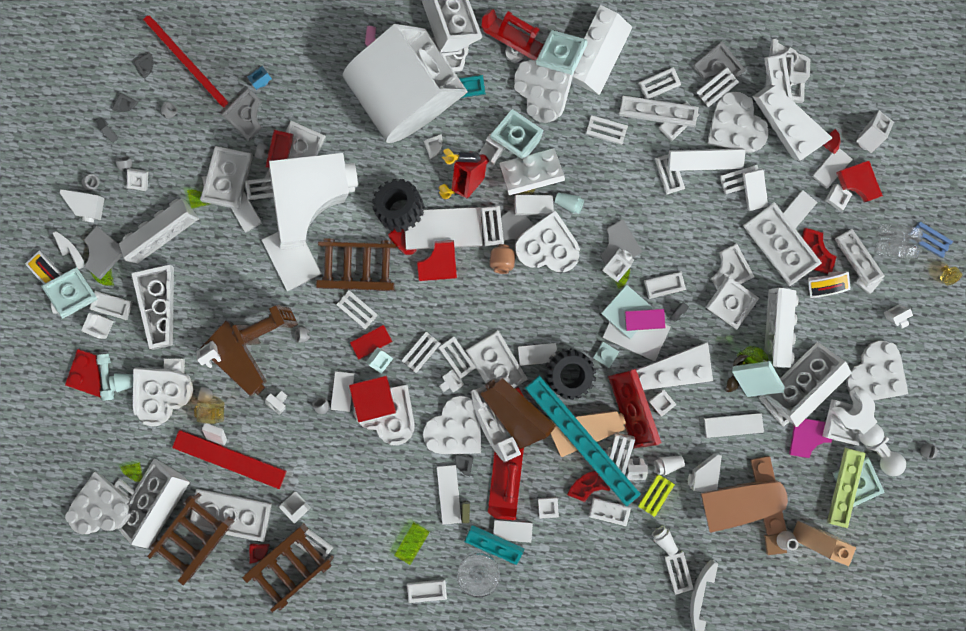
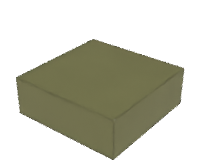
[462,501,470,523]

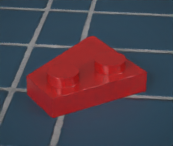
[65,349,101,397]

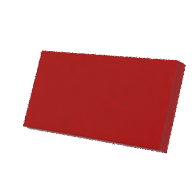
[608,369,661,449]

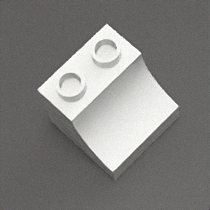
[269,153,358,249]

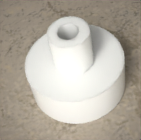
[505,46,524,63]

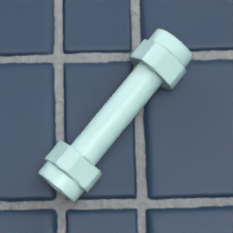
[96,354,114,401]

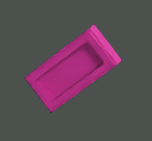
[625,309,666,331]

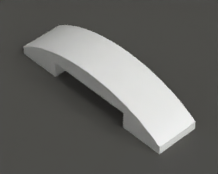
[471,386,521,462]
[690,560,718,631]

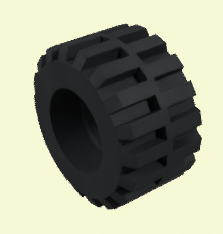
[372,179,425,232]
[544,348,596,400]

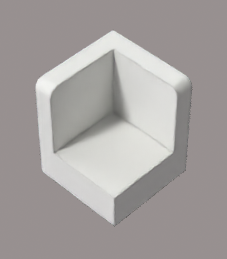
[479,134,505,166]
[81,313,114,339]
[279,492,311,523]

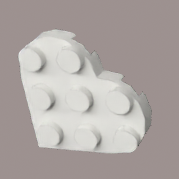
[514,60,574,123]
[707,92,768,153]
[514,210,580,272]
[846,341,908,401]
[133,367,193,426]
[354,385,415,445]
[423,396,481,454]
[65,472,130,534]

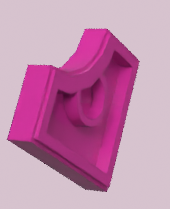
[789,419,832,458]

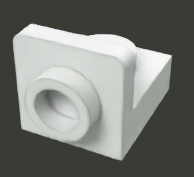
[602,248,634,282]

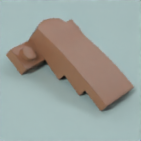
[701,456,788,536]

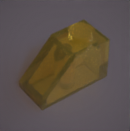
[194,402,225,424]

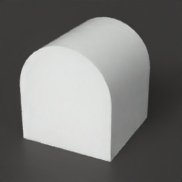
[343,24,468,143]

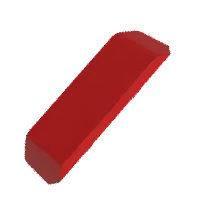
[481,9,545,60]
[488,445,524,520]

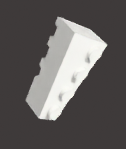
[752,85,832,161]
[131,265,174,350]
[636,342,713,390]

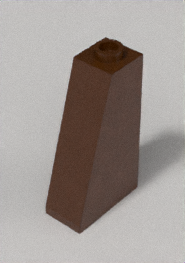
[200,320,267,396]
[480,378,556,449]

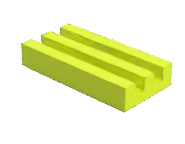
[638,474,675,517]

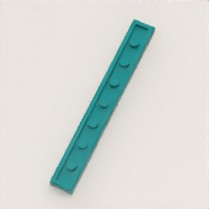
[525,375,641,507]

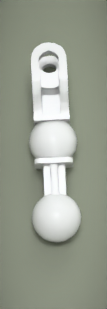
[829,387,906,476]

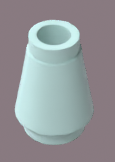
[555,192,584,214]
[109,374,133,392]

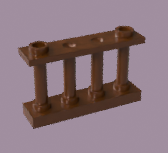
[316,238,396,291]
[232,305,298,345]
[147,493,235,586]
[242,523,334,613]

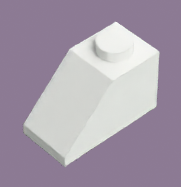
[857,110,894,153]
[60,189,104,223]
[688,453,722,492]

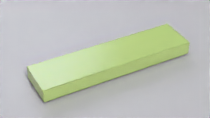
[827,448,866,528]

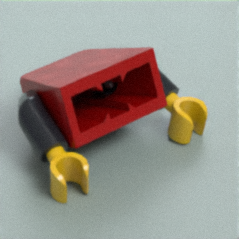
[439,148,489,199]

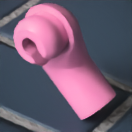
[365,26,376,47]

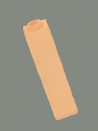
[549,411,626,457]
[793,521,856,566]

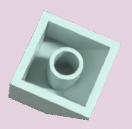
[490,109,544,159]

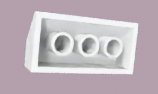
[422,0,482,52]
[571,5,632,95]
[119,198,199,263]
[763,288,799,368]
[763,342,852,427]
[118,459,190,549]

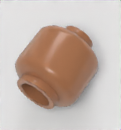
[490,244,515,274]

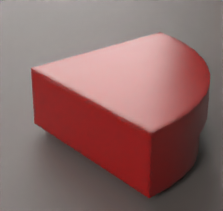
[823,129,841,154]
[249,544,270,564]

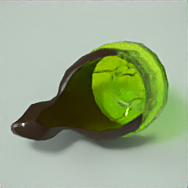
[725,346,769,392]

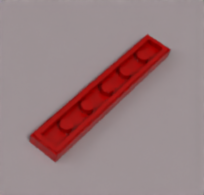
[143,15,229,107]
[172,430,287,489]

